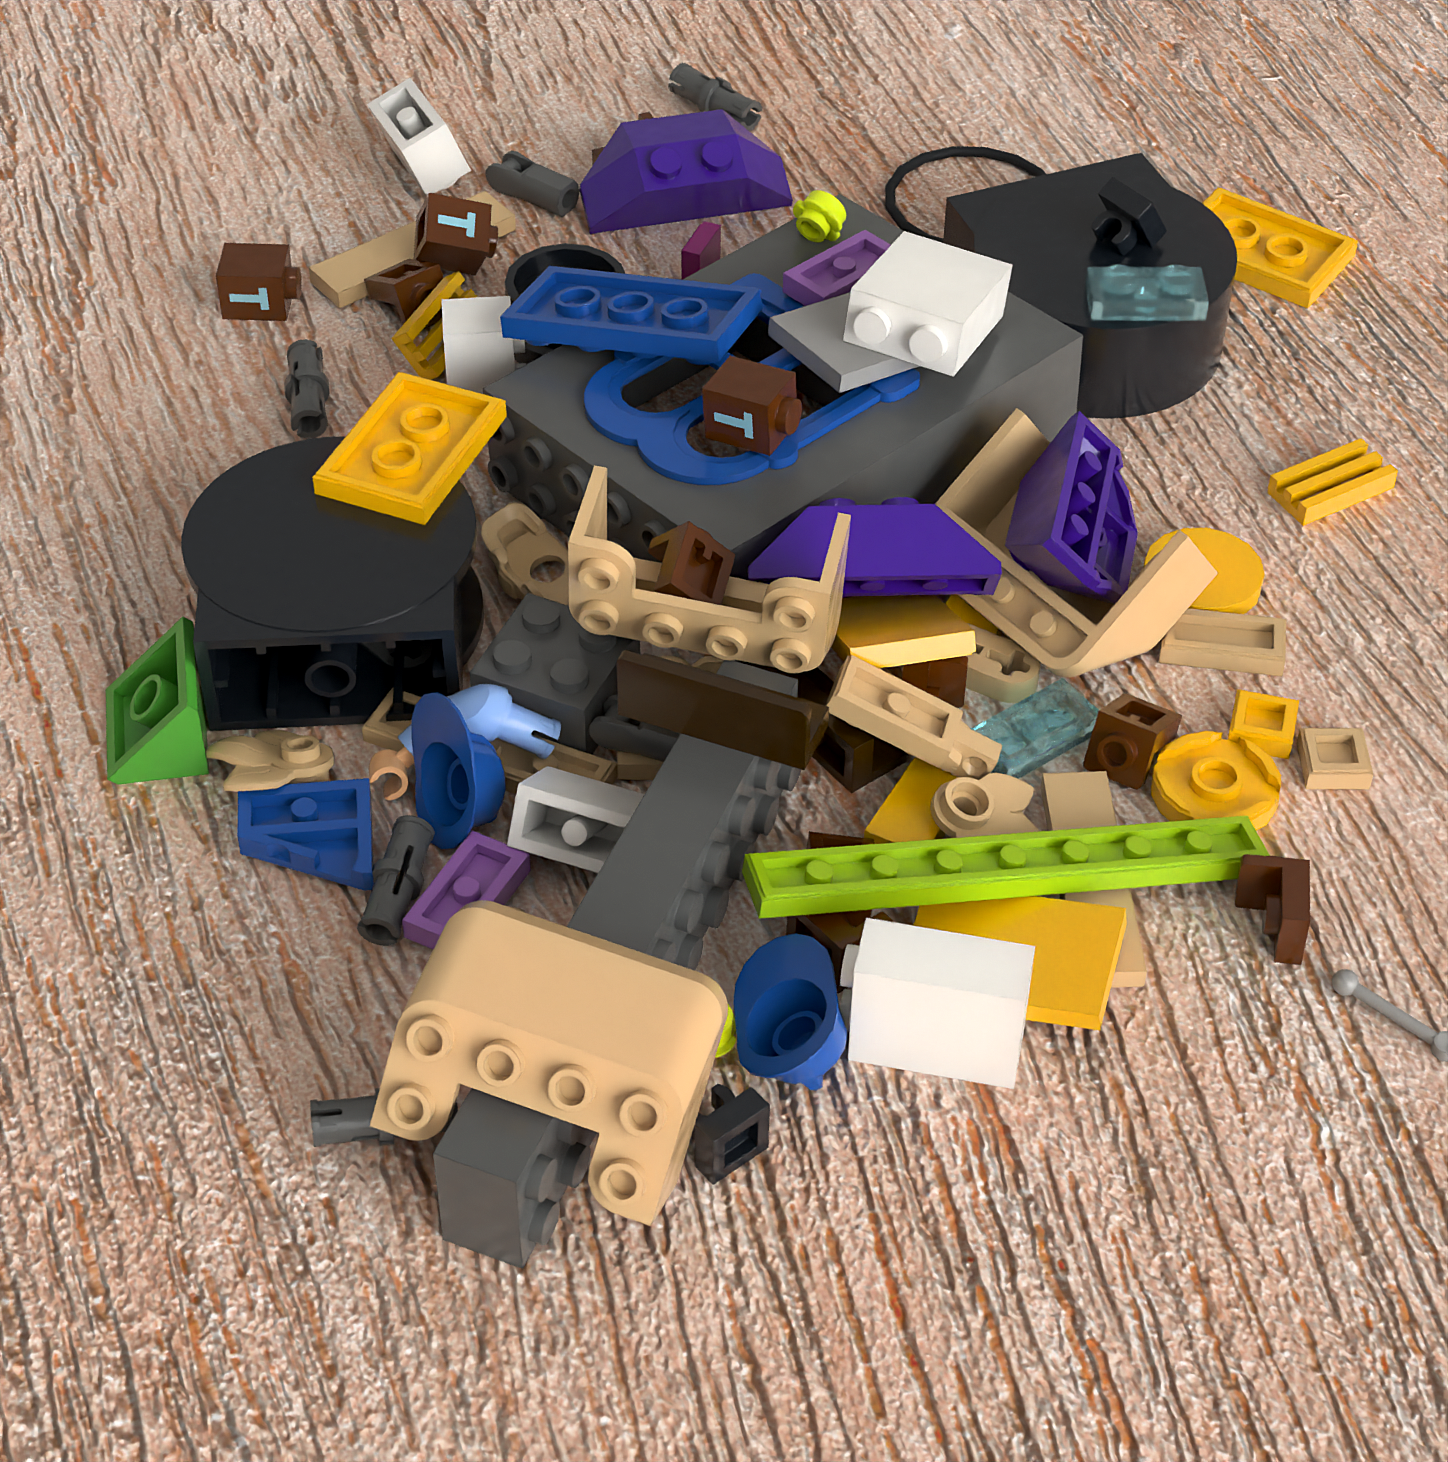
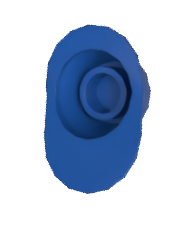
[411,692,506,849]
[733,933,847,1091]

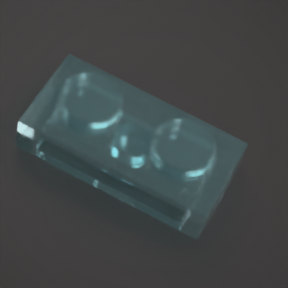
[1085,265,1209,321]
[971,678,1099,779]

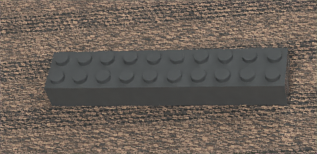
[433,660,801,1269]

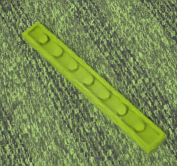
[742,816,1270,919]

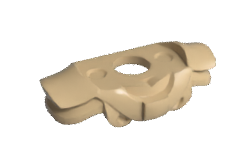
[481,502,569,606]

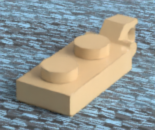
[826,655,1002,780]

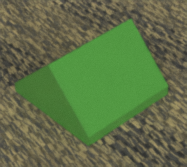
[105,617,209,785]

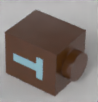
[413,193,498,276]
[216,243,302,321]
[702,355,802,456]

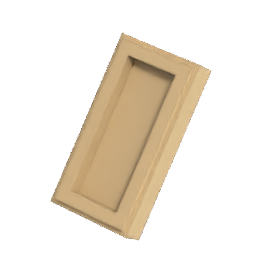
[1159,608,1286,676]

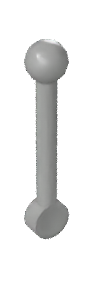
[1332,969,1448,1062]

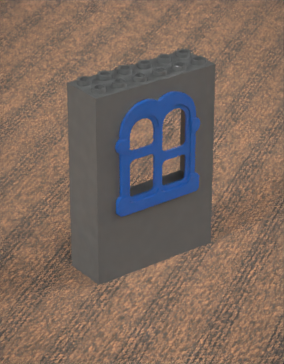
[483,194,1083,580]

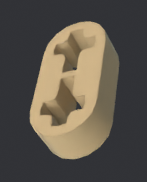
[966,623,1041,703]

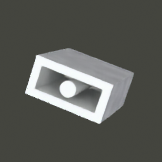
[843,231,1013,377]
[840,918,1036,1089]

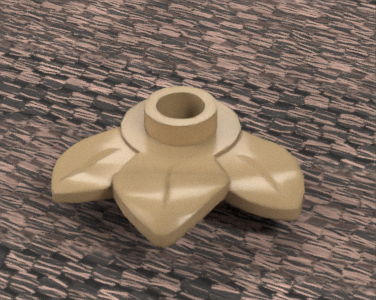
[206,730,334,791]
[930,773,1040,838]

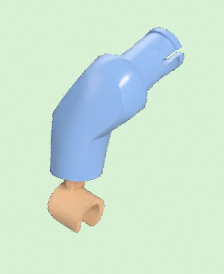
[368,684,561,800]

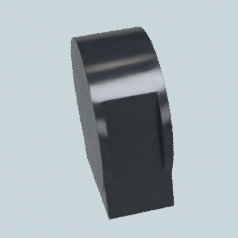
[943,153,1237,419]
[181,436,484,731]

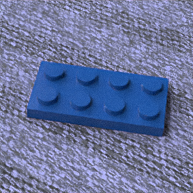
[500,266,762,365]

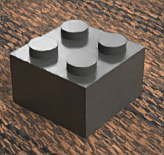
[470,593,641,755]

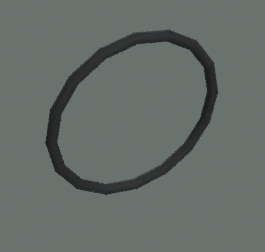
[885,146,1046,243]

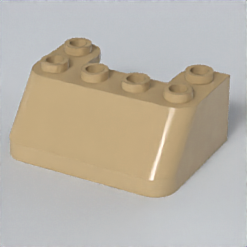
[935,408,1218,677]
[568,465,851,673]
[370,900,728,1226]

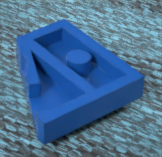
[237,778,374,891]

